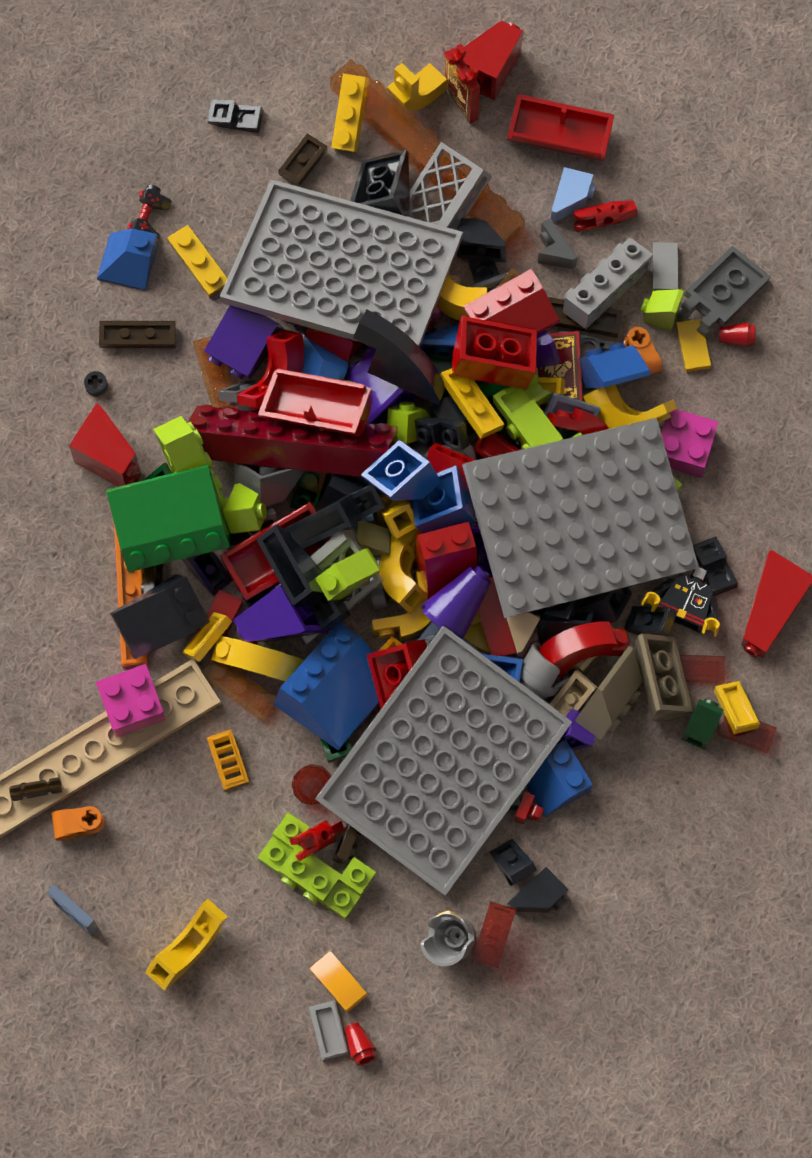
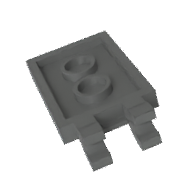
[677,246,771,337]

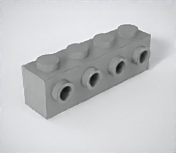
[563,238,653,329]

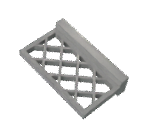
[407,142,493,230]
[273,530,384,644]

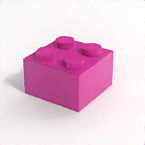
[661,409,719,478]
[96,664,166,738]

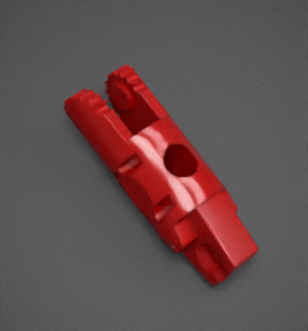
[573,200,637,232]
[289,820,345,861]

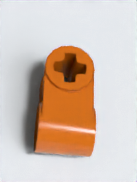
[623,327,662,379]
[52,806,105,841]

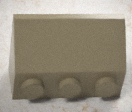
[635,634,693,722]
[575,646,643,740]

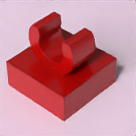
[514,792,544,825]

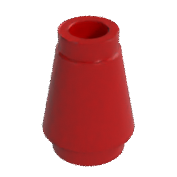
[719,322,756,348]
[344,1022,377,1066]

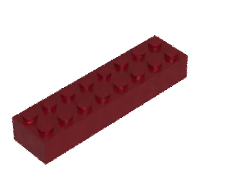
[187,405,398,477]

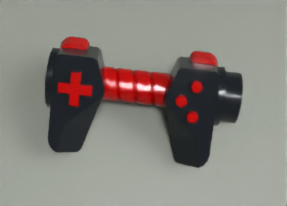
[127,184,172,239]

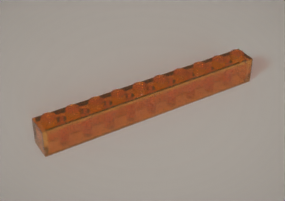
[330,59,525,248]

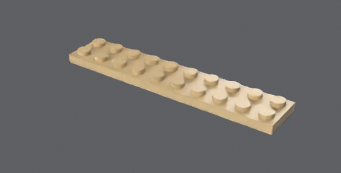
[0,659,221,838]

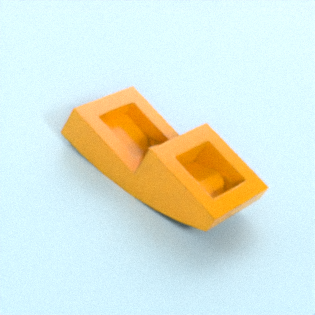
[309,951,368,1013]

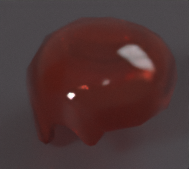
[291,764,331,806]

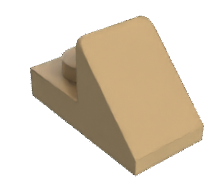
[549,670,597,717]

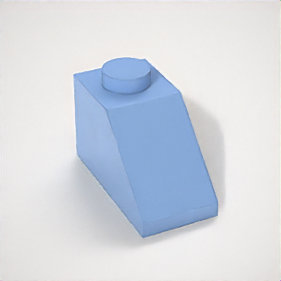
[551,167,596,222]

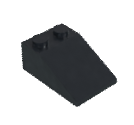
[350,149,410,216]
[110,574,210,659]

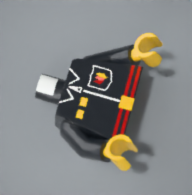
[641,567,720,637]

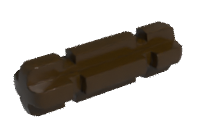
[9,777,63,801]

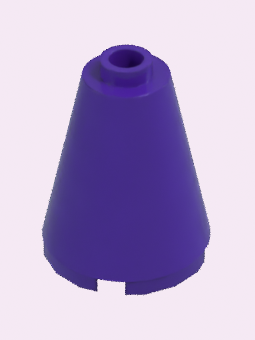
[421,565,491,640]

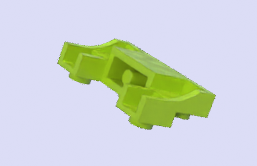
[493,373,582,449]
[257,812,376,921]

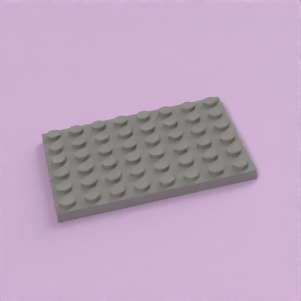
[220,179,463,347]
[462,418,699,618]
[315,626,572,895]

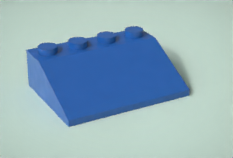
[274,623,379,751]

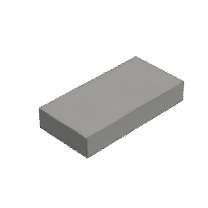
[652,242,678,292]
[309,1000,349,1061]

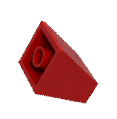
[463,21,523,101]
[69,403,141,487]
[414,522,477,599]

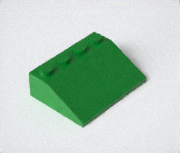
[106,464,230,572]

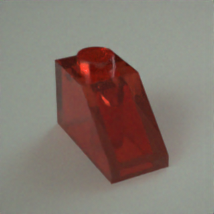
[472,901,516,968]

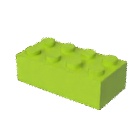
[153,416,228,510]

